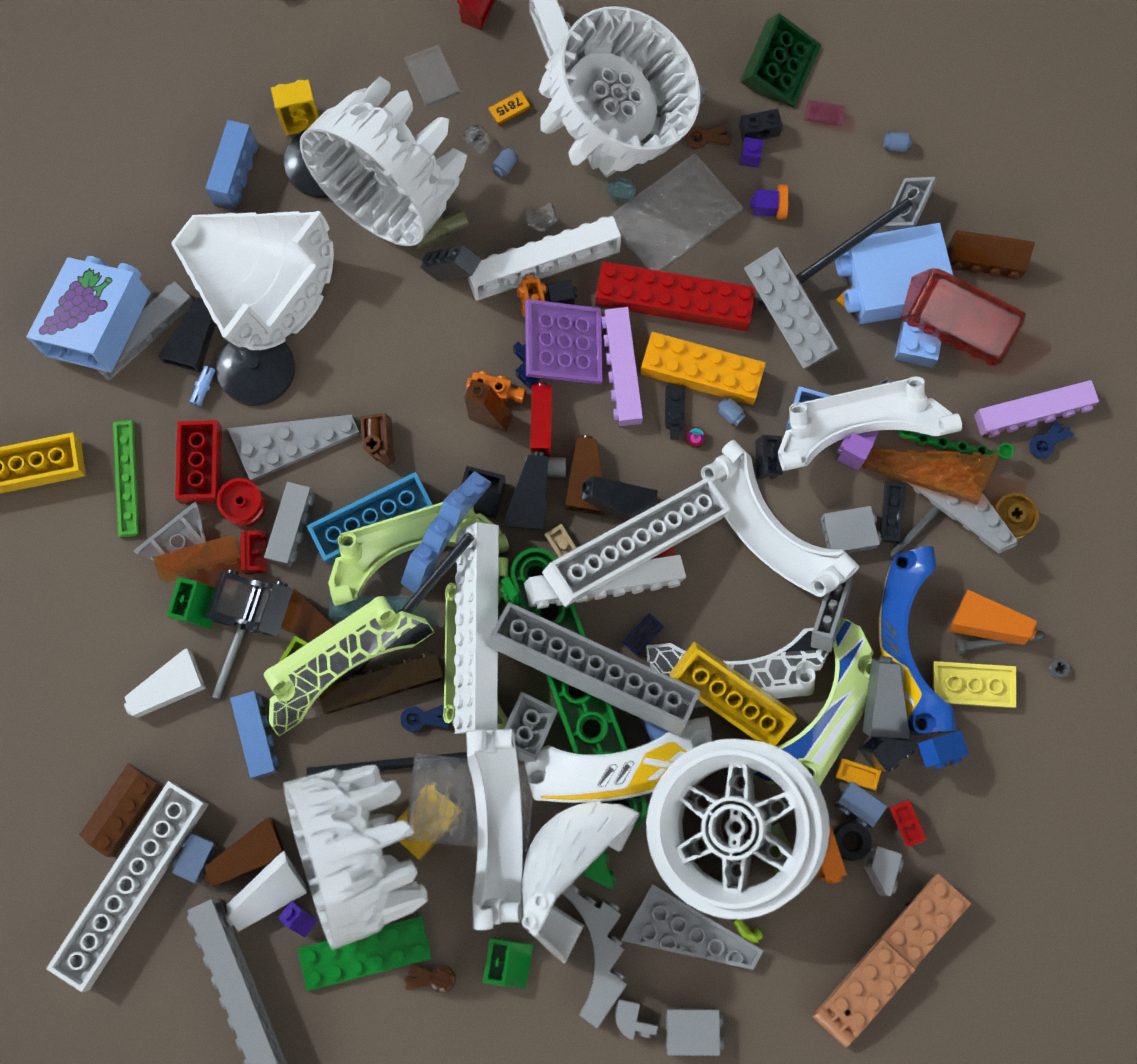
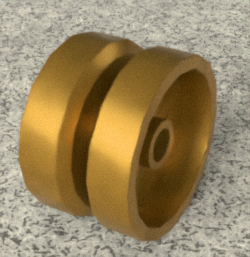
[993,492,1039,540]

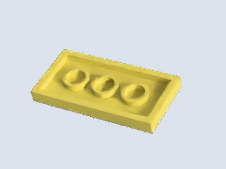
[932,661,1016,708]

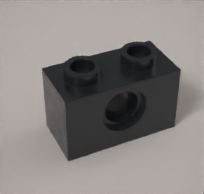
[739,108,783,143]

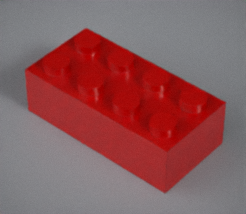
[175,420,222,505]

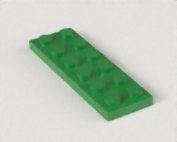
[298,916,432,991]

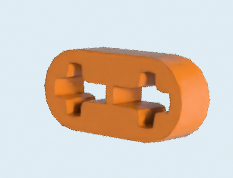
[776,184,788,220]

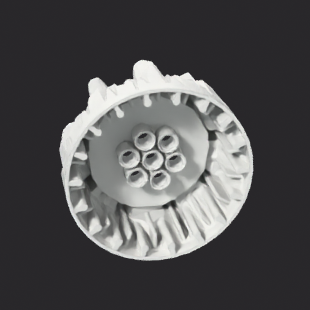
[539,6,700,177]
[300,76,467,246]
[283,765,428,950]

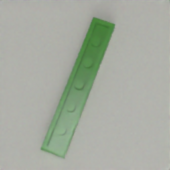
[113,420,140,538]

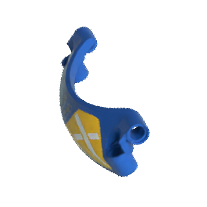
[879,546,957,735]

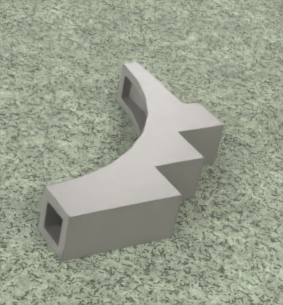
[562,884,627,1028]

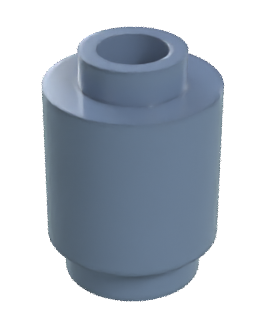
[883,131,912,152]
[492,148,518,177]
[717,398,747,426]

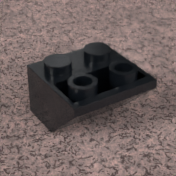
[461,466,506,519]
[858,737,919,772]

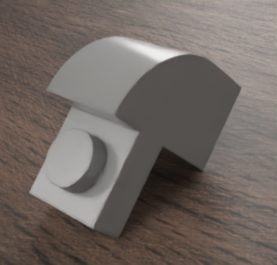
[615,998,658,1040]

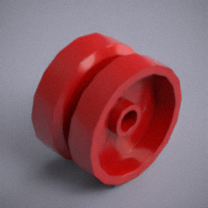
[217,478,267,527]

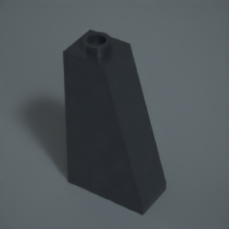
[158,297,216,372]
[503,451,549,529]
[582,476,658,522]

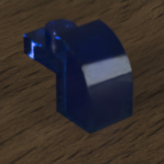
[513,342,541,389]

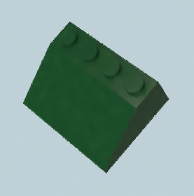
[740,13,821,107]

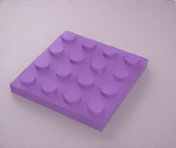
[525,299,603,384]

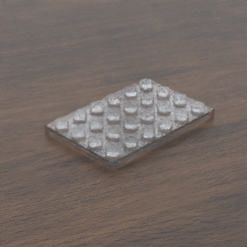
[608,153,743,271]
[405,753,533,852]

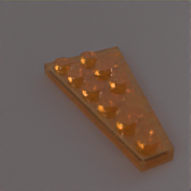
[862,449,1000,505]

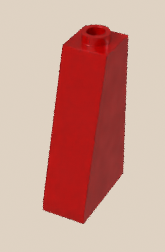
[530,383,552,457]

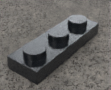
[880,481,906,543]

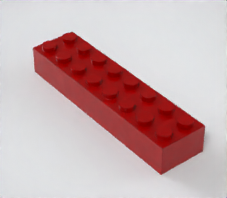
[595,261,756,331]

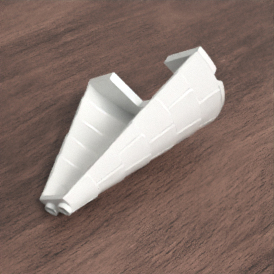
[171,211,334,350]
[522,802,640,963]

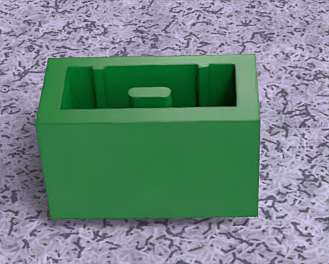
[166,577,223,629]
[582,849,616,889]
[483,937,533,988]

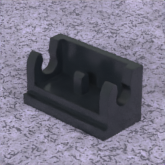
[755,435,783,479]

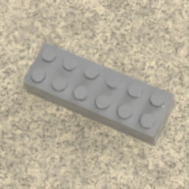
[744,247,840,369]

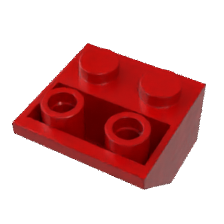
[457,0,495,30]

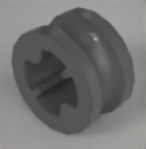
[1048,659,1070,678]

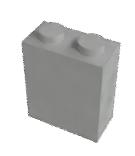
[820,506,881,554]
[666,1008,724,1056]

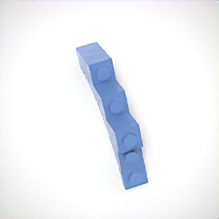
[401,471,491,593]

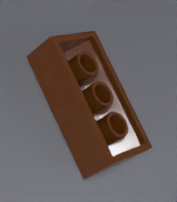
[947,230,1035,279]
[79,763,162,857]

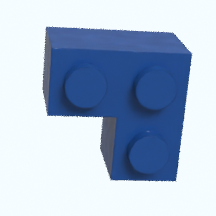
[918,731,969,769]

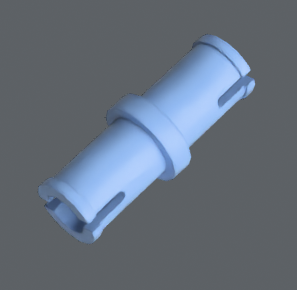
[189,366,216,407]

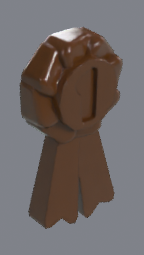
[685,124,730,150]
[405,964,456,993]

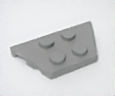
[134,502,207,570]

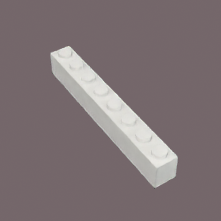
[524,555,686,609]

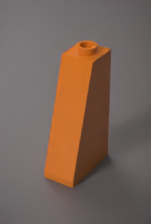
[948,590,1037,645]

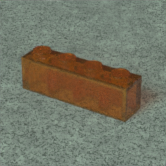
[153,534,240,583]

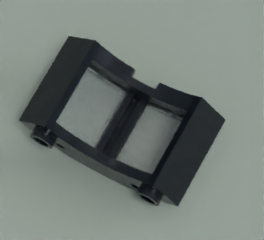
[204,569,293,637]

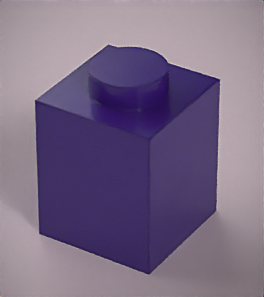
[740,137,764,168]
[750,190,779,217]
[278,901,318,938]

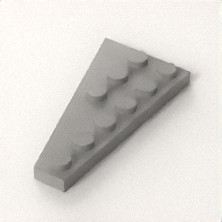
[900,452,1018,554]

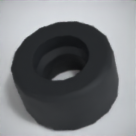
[833,822,872,861]

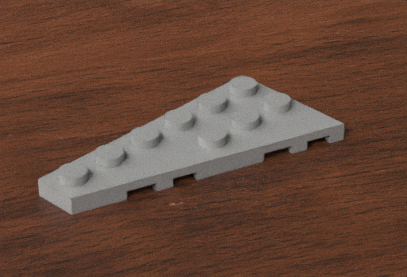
[227,415,360,482]
[620,884,763,970]

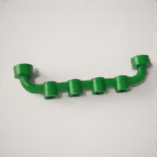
[898,430,1014,460]

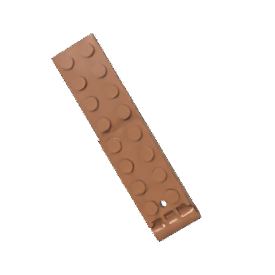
[812,873,971,1048]

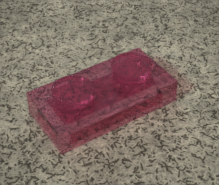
[804,100,845,127]

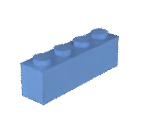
[230,691,280,779]

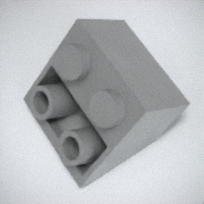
[864,846,904,896]

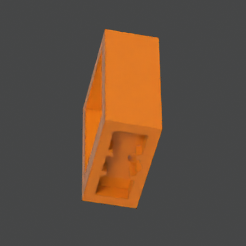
[817,825,847,884]

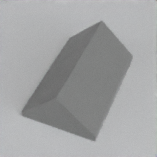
[883,177,937,231]
[504,691,558,762]

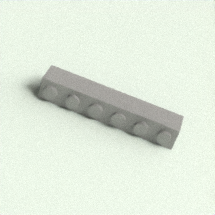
[96,281,194,381]

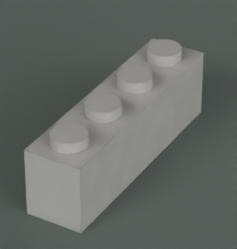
[264,482,315,567]
[811,575,853,652]

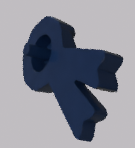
[1029,420,1074,459]
[400,705,449,732]

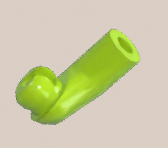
[733,919,763,944]

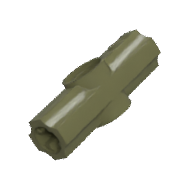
[415,209,469,250]

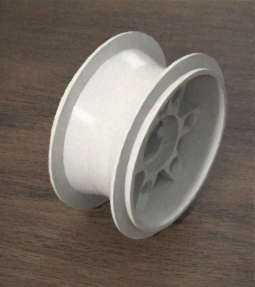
[647,739,830,919]

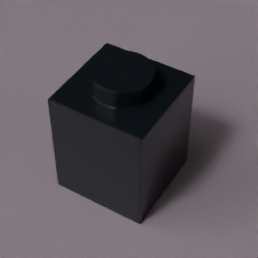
[548,280,577,305]

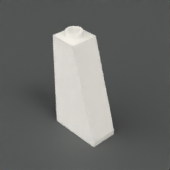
[124,649,206,718]
[225,852,307,932]

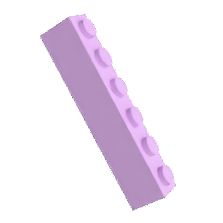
[601,307,643,426]
[974,380,1099,438]

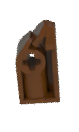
[360,413,396,467]

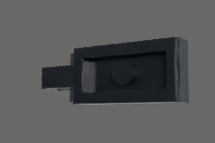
[665,386,685,440]

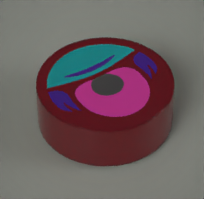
[686,427,706,448]

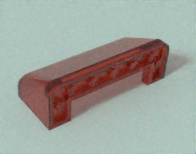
[900,268,1026,366]

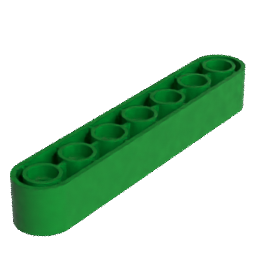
[511,548,647,832]

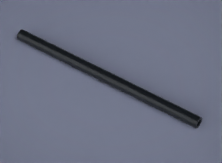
[759,197,913,310]
[351,532,475,675]
[306,752,468,776]

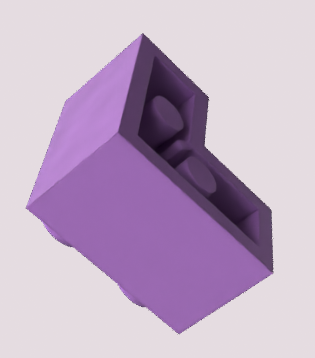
[837,431,879,471]

